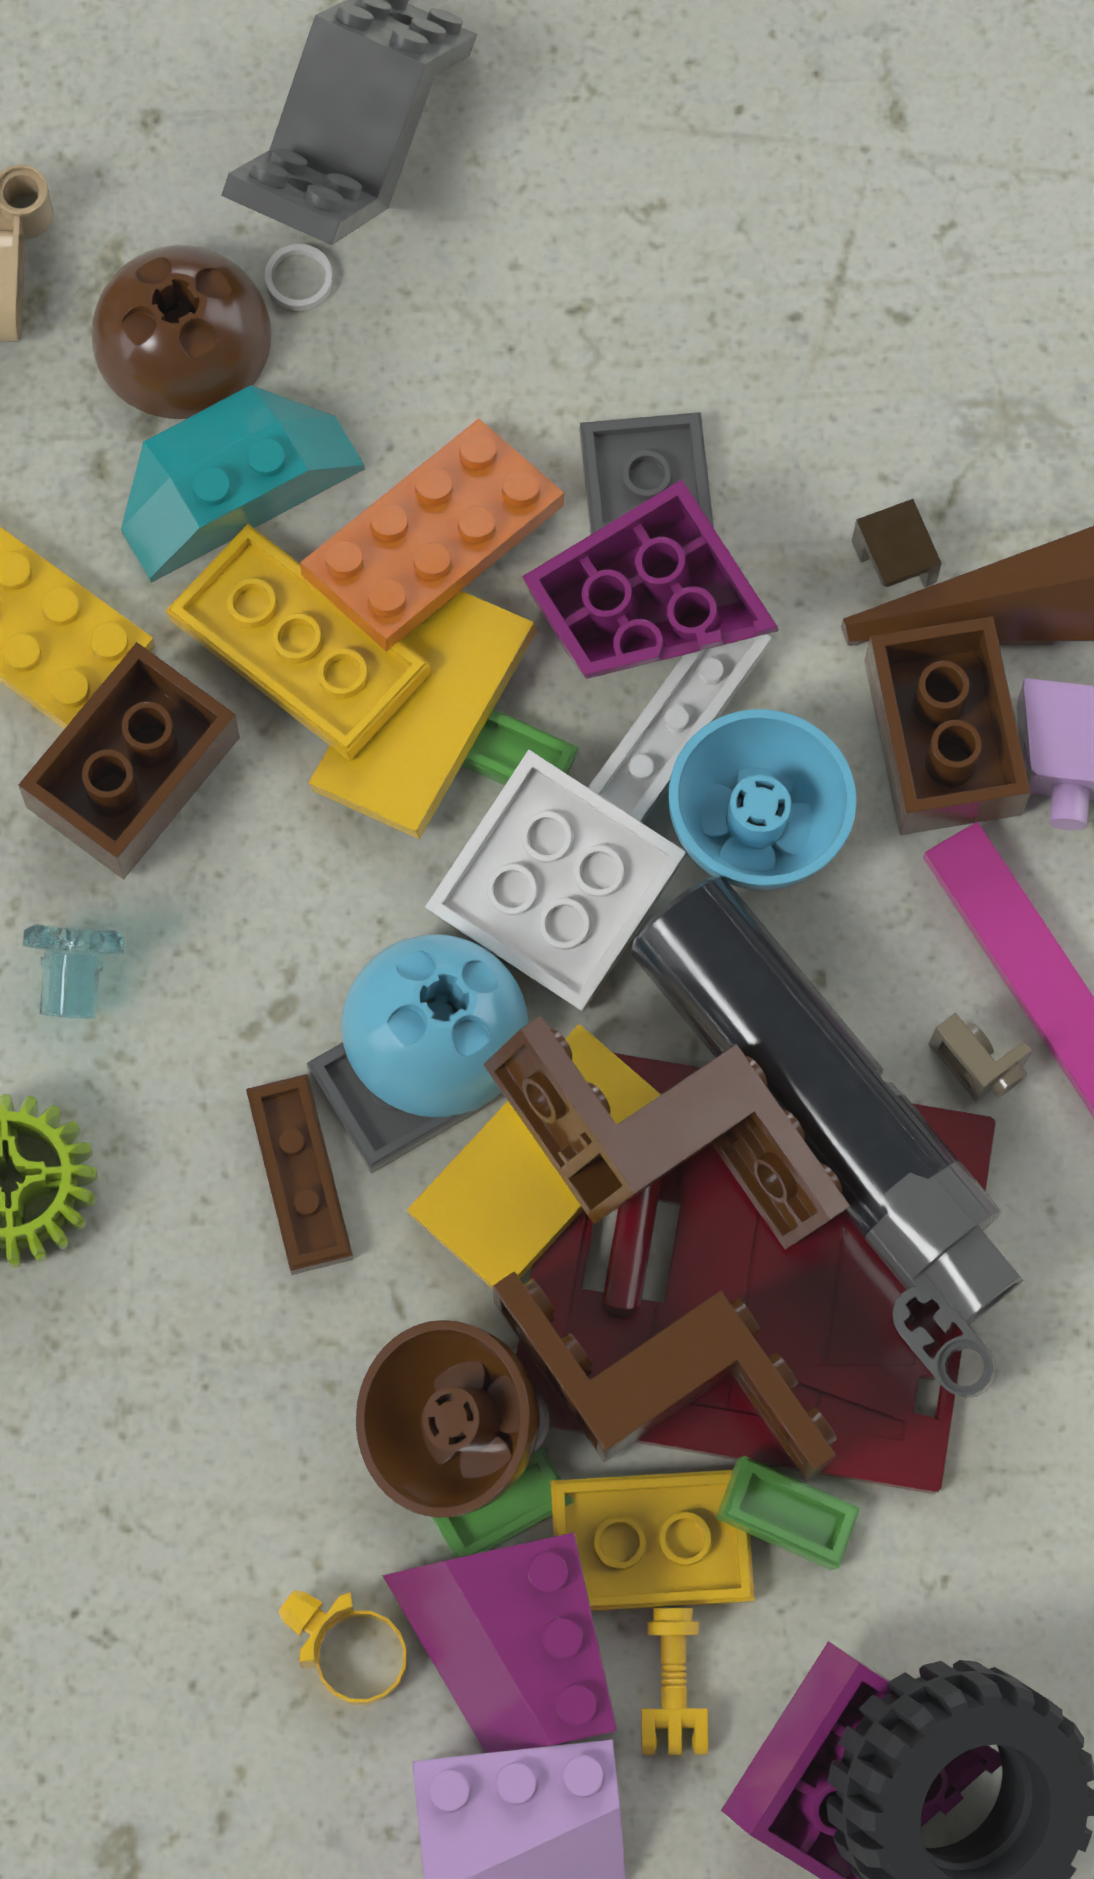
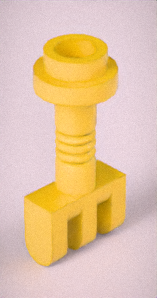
[641,1608,708,1756]

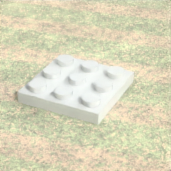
[425,750,688,1012]

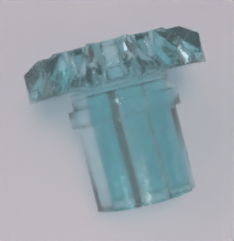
[22,924,125,1019]

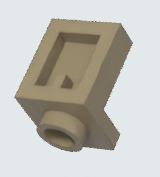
[929,1012,1033,1102]

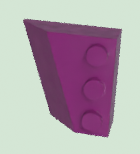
[522,479,779,679]
[382,1532,617,1753]
[721,1641,1002,1879]

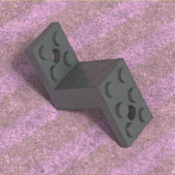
[221,0,478,245]

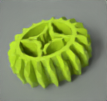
[0,1094,98,1268]

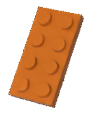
[300,418,564,652]

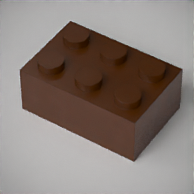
[864,616,1031,835]
[18,642,240,880]

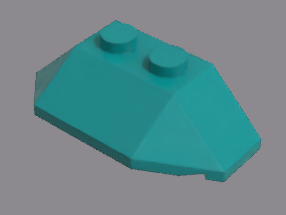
[121,385,365,583]

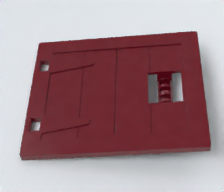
[516,1052,996,1494]

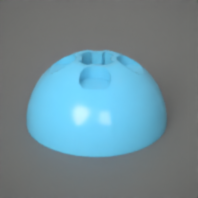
[669,709,857,891]
[341,934,529,1117]

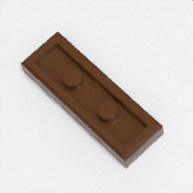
[246,1074,354,1275]

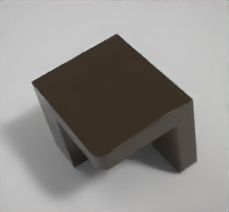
[851,499,942,587]

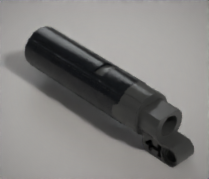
[632,878,1024,1398]

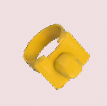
[278,1590,407,1705]

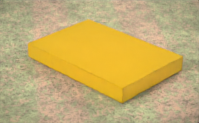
[551,1470,755,1612]

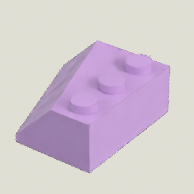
[412,1739,626,1879]

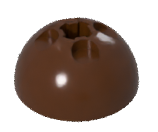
[92,245,271,419]
[356,1320,540,1518]

